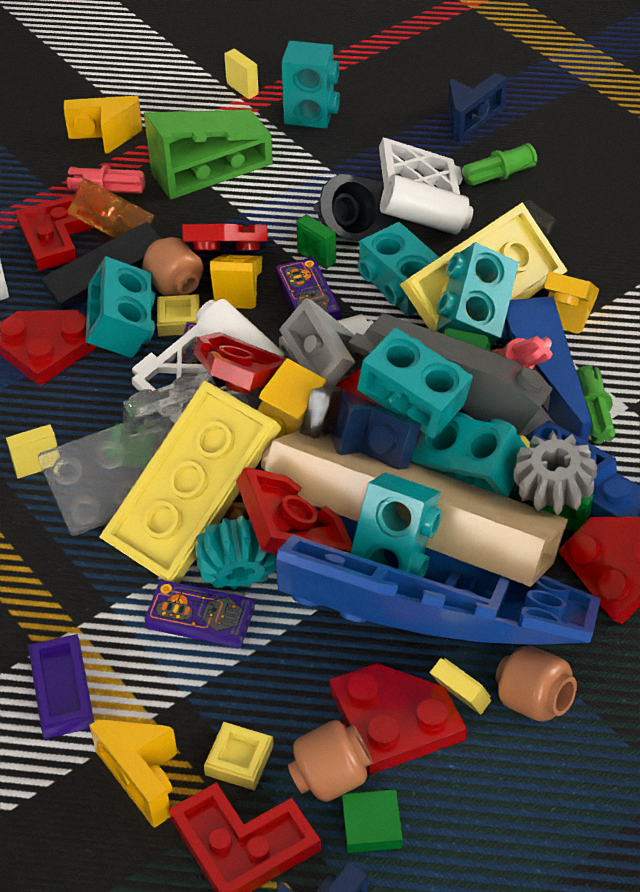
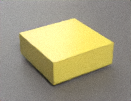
[224,49,259,99]
[157,294,200,336]
[6,424,61,479]
[430,658,492,715]
[204,722,274,791]

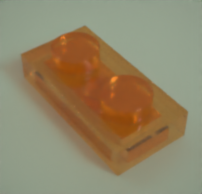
[67,177,154,238]

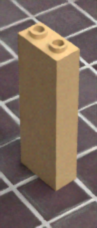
[261,426,568,587]

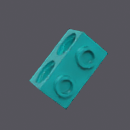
[281,41,340,129]
[358,222,440,317]
[436,242,519,344]
[86,256,155,358]
[357,327,473,439]
[411,412,527,498]
[350,472,442,578]

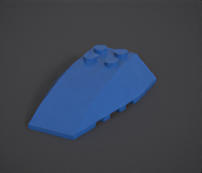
[276,507,601,645]

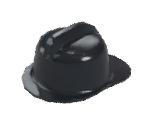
[313,174,404,241]

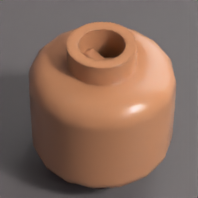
[142,237,204,296]
[495,645,577,722]
[288,720,373,802]

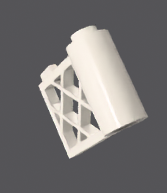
[379,137,473,235]
[132,299,287,424]

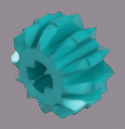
[195,515,277,590]

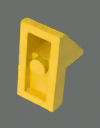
[64,96,142,154]
[210,254,262,309]
[544,271,599,334]
[257,358,328,439]
[89,719,177,828]

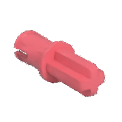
[67,165,146,196]
[492,336,553,369]

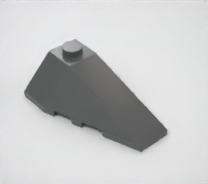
[363,313,553,435]

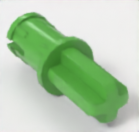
[462,143,537,186]
[576,365,616,444]

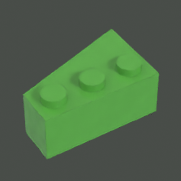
[144,110,273,200]

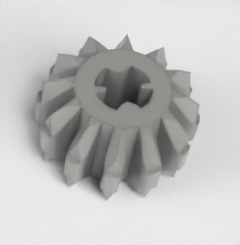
[513,430,597,516]

